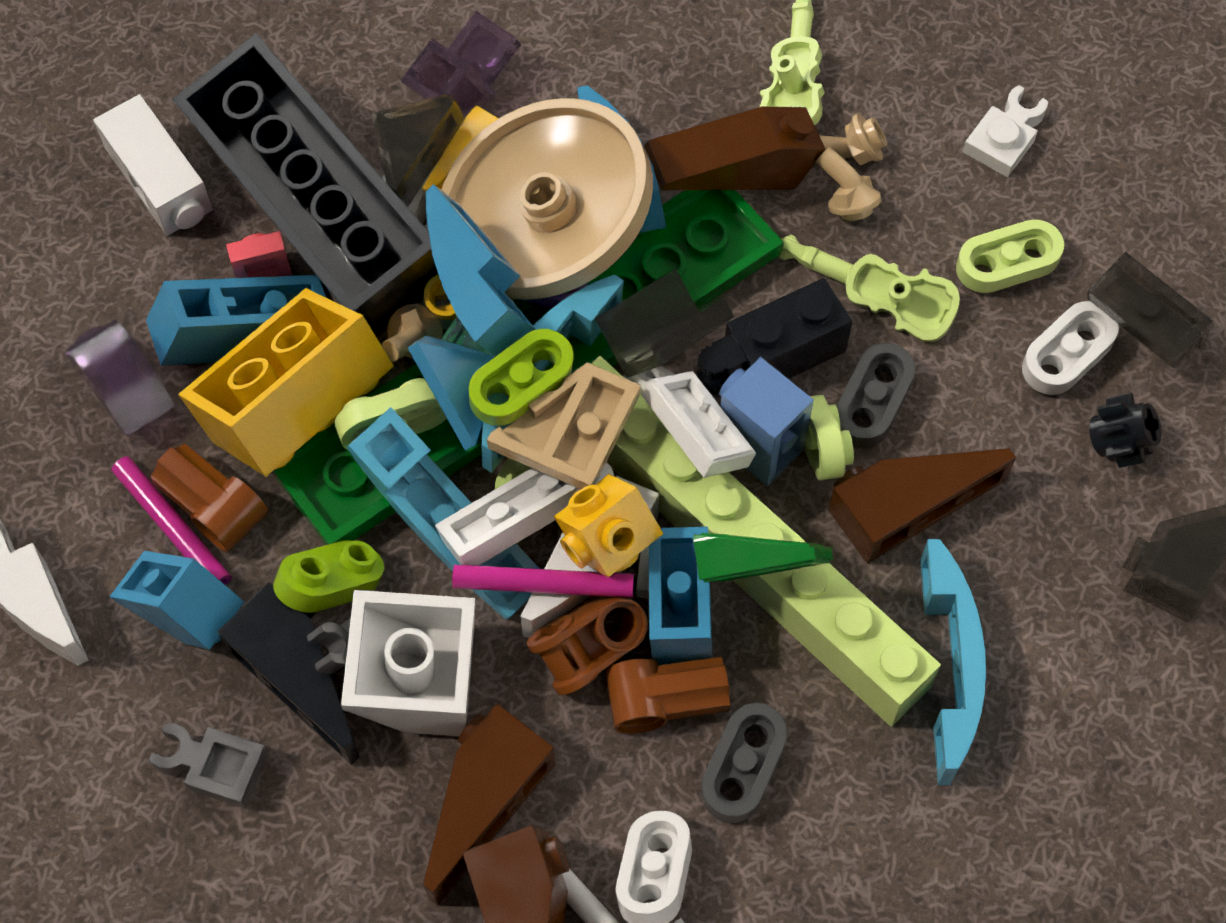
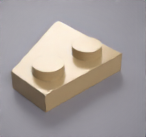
[487,362,641,489]

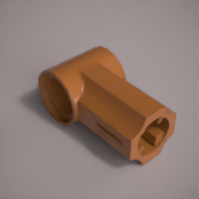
[150,443,269,553]
[605,657,730,734]

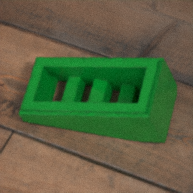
[693,533,833,583]

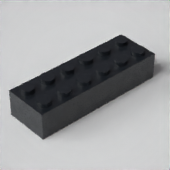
[172,33,438,337]

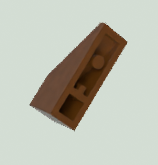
[644,106,825,191]
[828,448,1016,564]
[423,704,556,906]
[462,825,569,923]

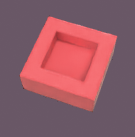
[226,231,293,278]

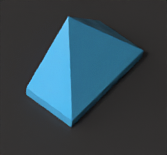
[408,335,496,450]

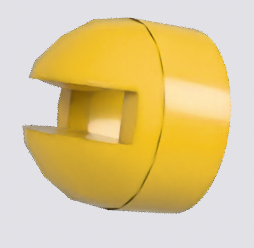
[424,274,458,320]

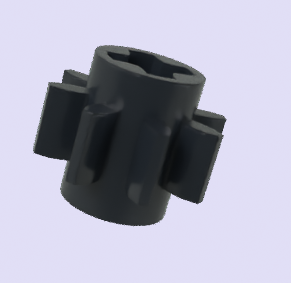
[1089,393,1162,468]

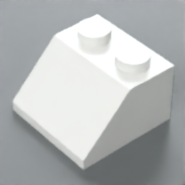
[341,590,475,736]

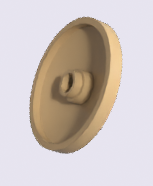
[442,98,653,300]

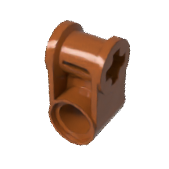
[526,596,648,695]

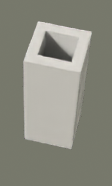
[93,94,213,236]

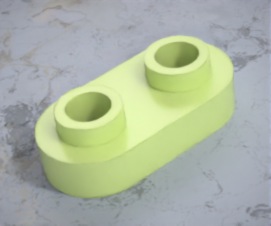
[956,220,1064,293]
[335,378,447,450]
[804,395,854,480]

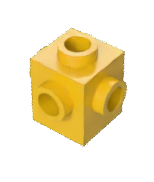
[554,474,664,577]

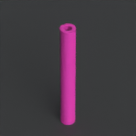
[111,456,232,585]
[452,564,634,598]

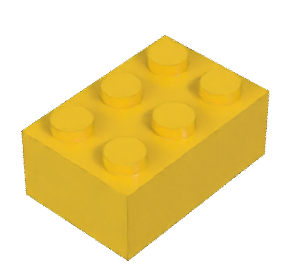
[178,288,394,477]

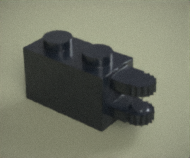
[697,278,852,396]

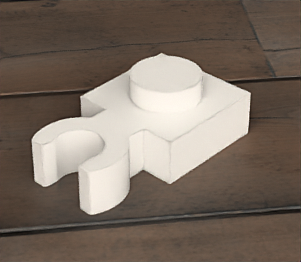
[963,85,1048,177]

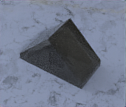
[371,94,465,208]

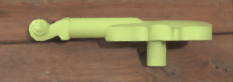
[760,0,825,125]
[779,235,960,342]

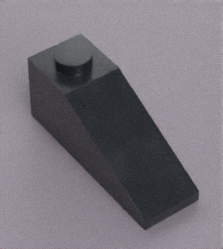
[217,582,360,766]

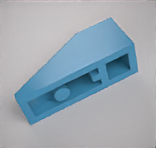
[146,275,326,366]

